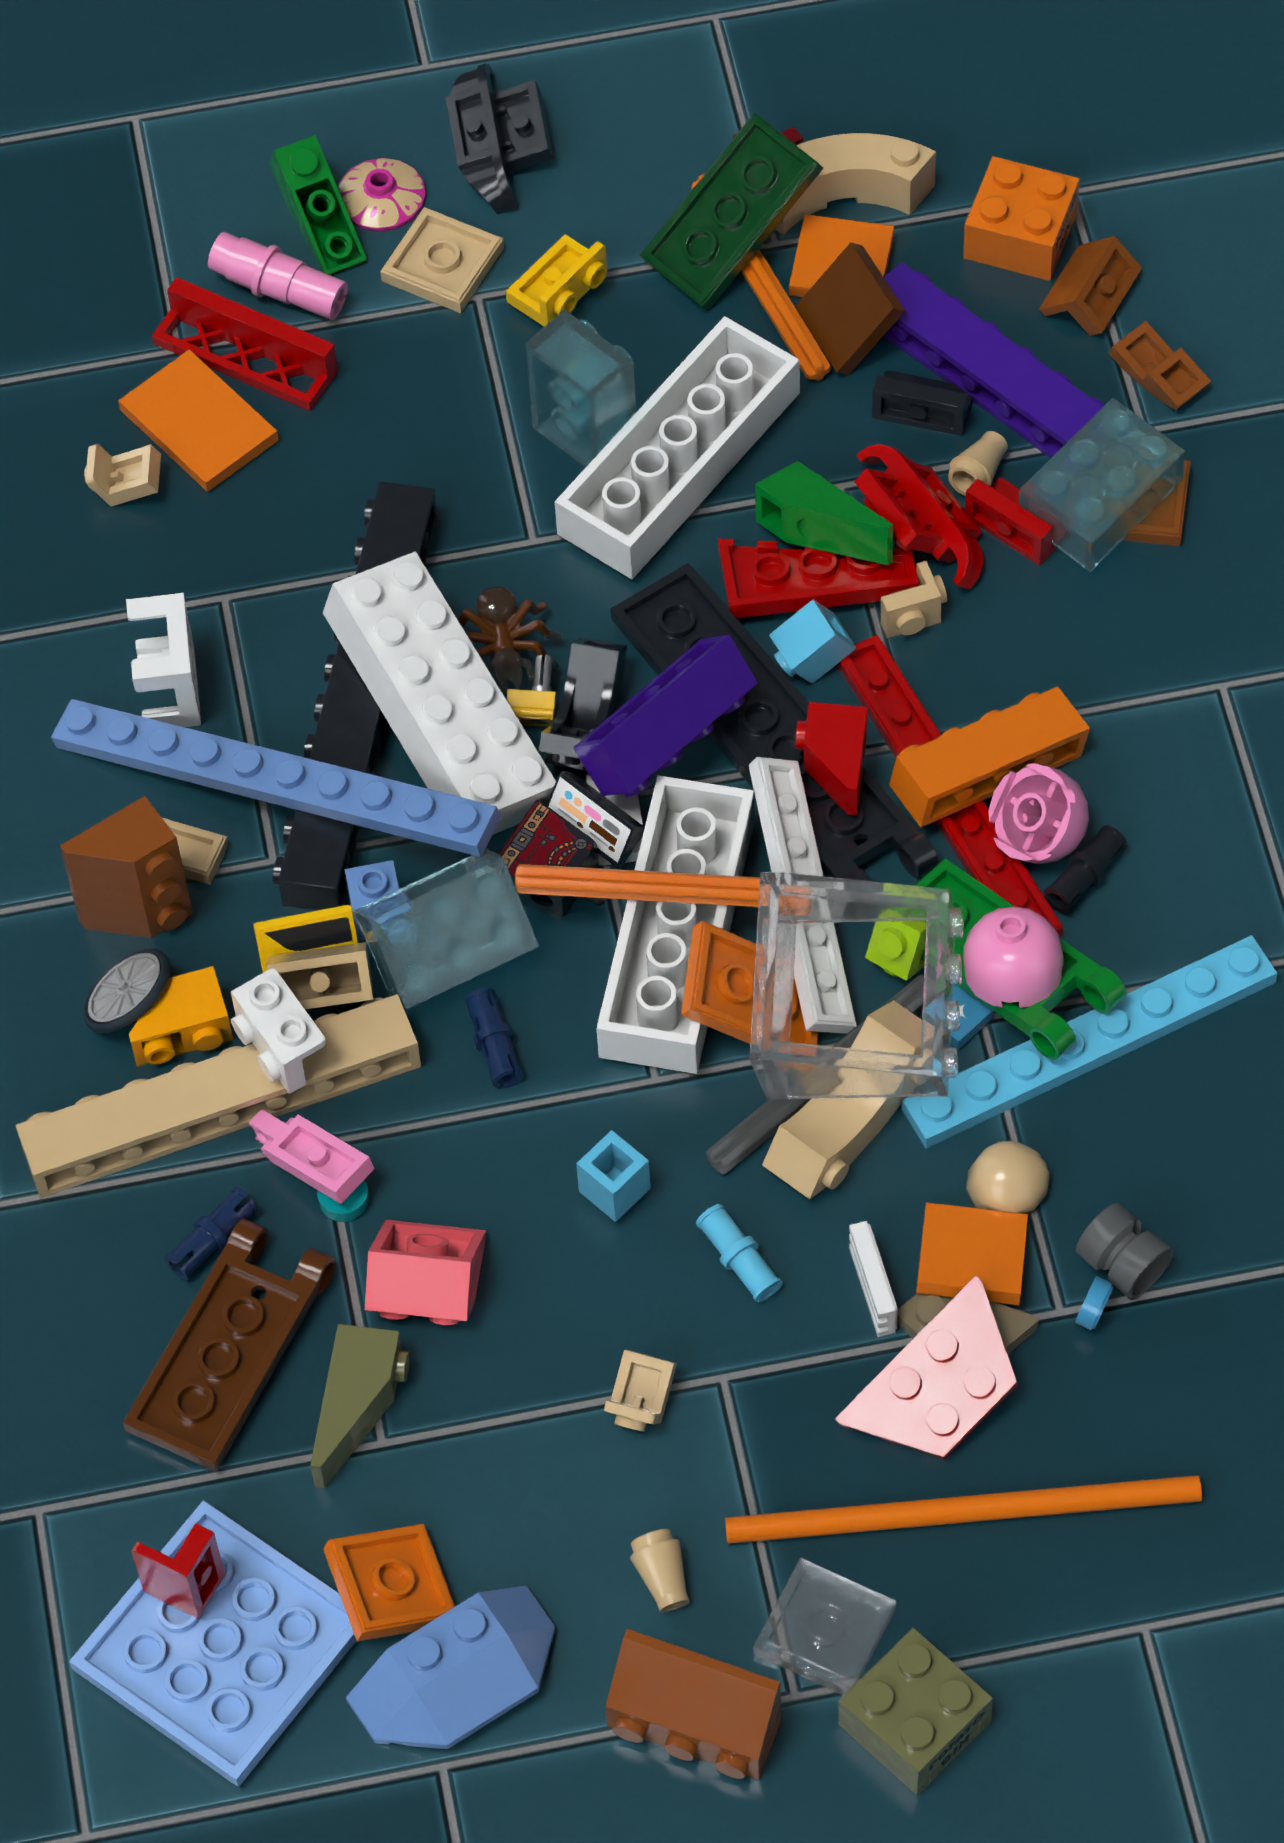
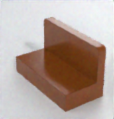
[1039,236,1142,336]

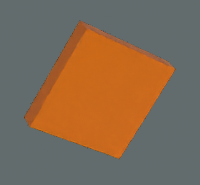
[789,214,894,297]
[916,1202,1028,1305]
[323,1524,455,1642]

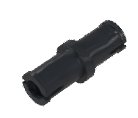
[1044,825,1127,913]

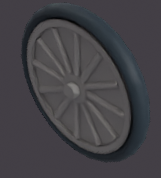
[83,949,171,1033]

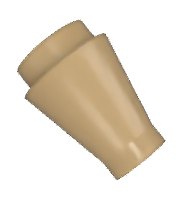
[948,431,1008,496]
[630,1529,690,1613]

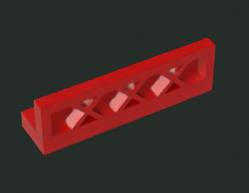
[152,277,338,411]

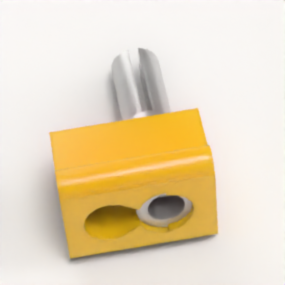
[507,655,558,727]

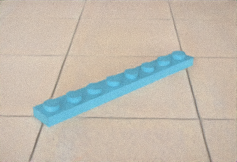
[902,935,1277,1149]

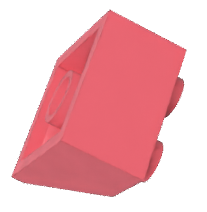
[365,1220,486,1325]

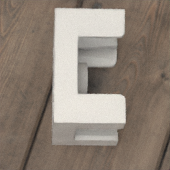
[126,593,201,727]

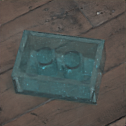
[525,310,636,468]
[1019,398,1185,572]
[354,849,540,1010]

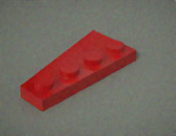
[718,538,919,618]

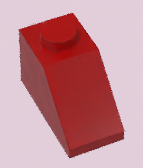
[795,702,867,815]

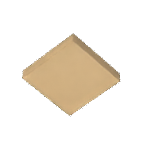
[380,207,504,313]

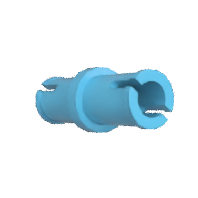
[696,1204,783,1303]

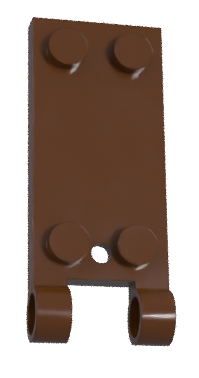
[123,1218,336,1472]

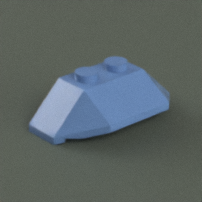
[346,1585,556,1749]

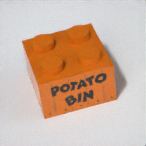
[963,156,1080,281]

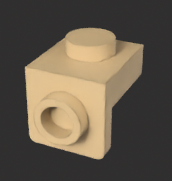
[84,444,161,507]
[880,561,947,638]
[603,1349,677,1432]

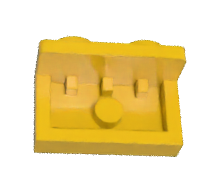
[506,234,608,329]

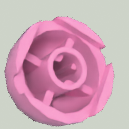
[988,763,1089,864]
[963,906,1064,1008]

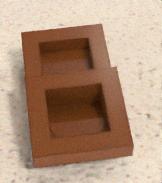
[1108,321,1211,411]

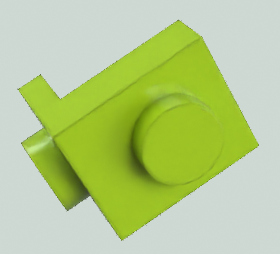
[865,902,931,981]

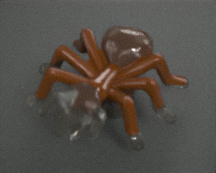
[456,586,562,693]

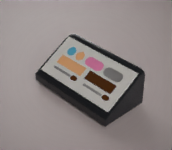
[547,771,645,869]

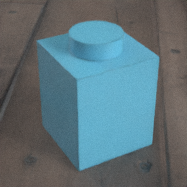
[769,599,857,684]
[576,1130,651,1222]

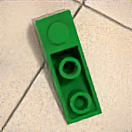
[269,135,367,275]
[755,461,893,565]

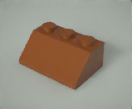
[60,796,193,938]
[605,1629,782,1780]

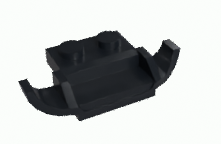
[446,63,554,214]

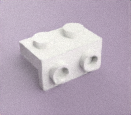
[231,968,326,1094]

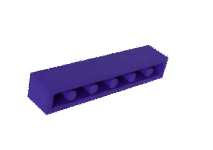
[883,262,1111,474]

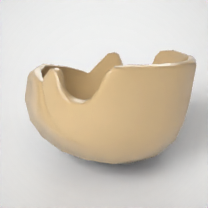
[966,1141,1050,1214]

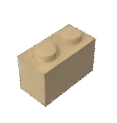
[266,942,374,1009]

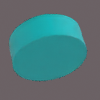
[317,1179,369,1222]

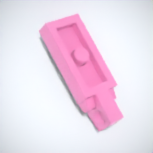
[248,1109,375,1204]

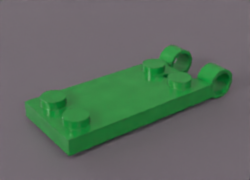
[893,858,1127,1060]

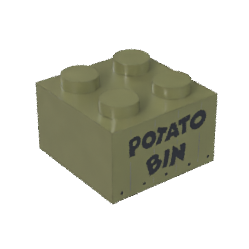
[838,1628,993,1796]

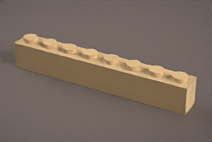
[15,994,421,1198]

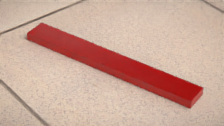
[837,634,1063,937]

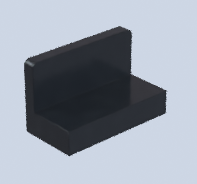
[872,370,973,436]

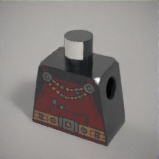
[487,800,607,917]

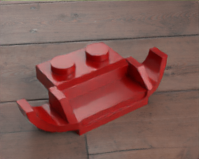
[854,444,984,589]

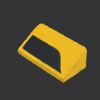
[253,905,358,973]

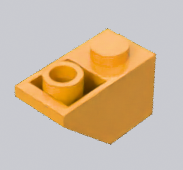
[129,966,233,1067]

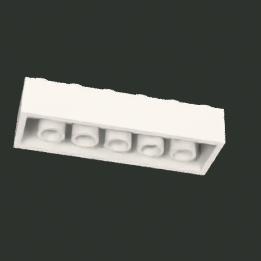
[555,316,800,579]
[323,551,556,834]
[596,775,755,1074]

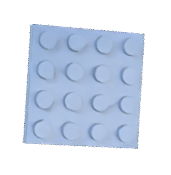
[69,1500,356,1788]

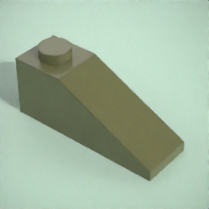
[310,1324,410,1489]

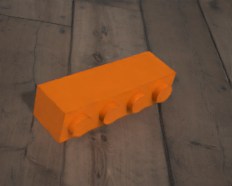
[889,686,1090,827]

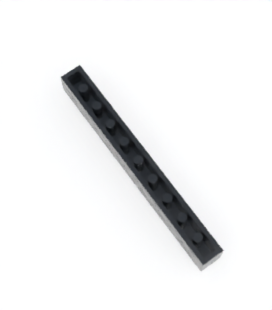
[273,481,438,910]

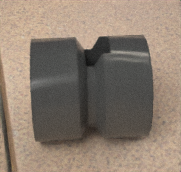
[1075,1202,1174,1300]

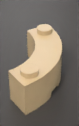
[774,133,936,234]
[762,1000,942,1199]

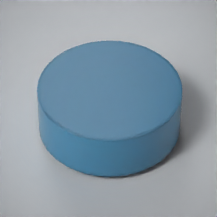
[1075,1276,1114,1330]

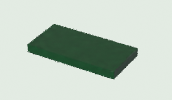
[639,112,823,311]

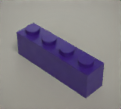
[573,635,758,797]

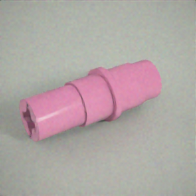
[208,232,348,320]

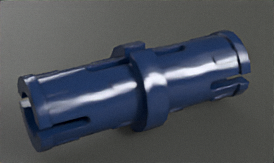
[465,988,523,1088]
[164,1187,258,1281]

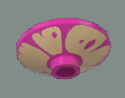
[338,158,426,232]

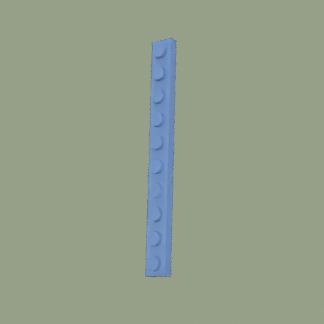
[50,699,501,857]

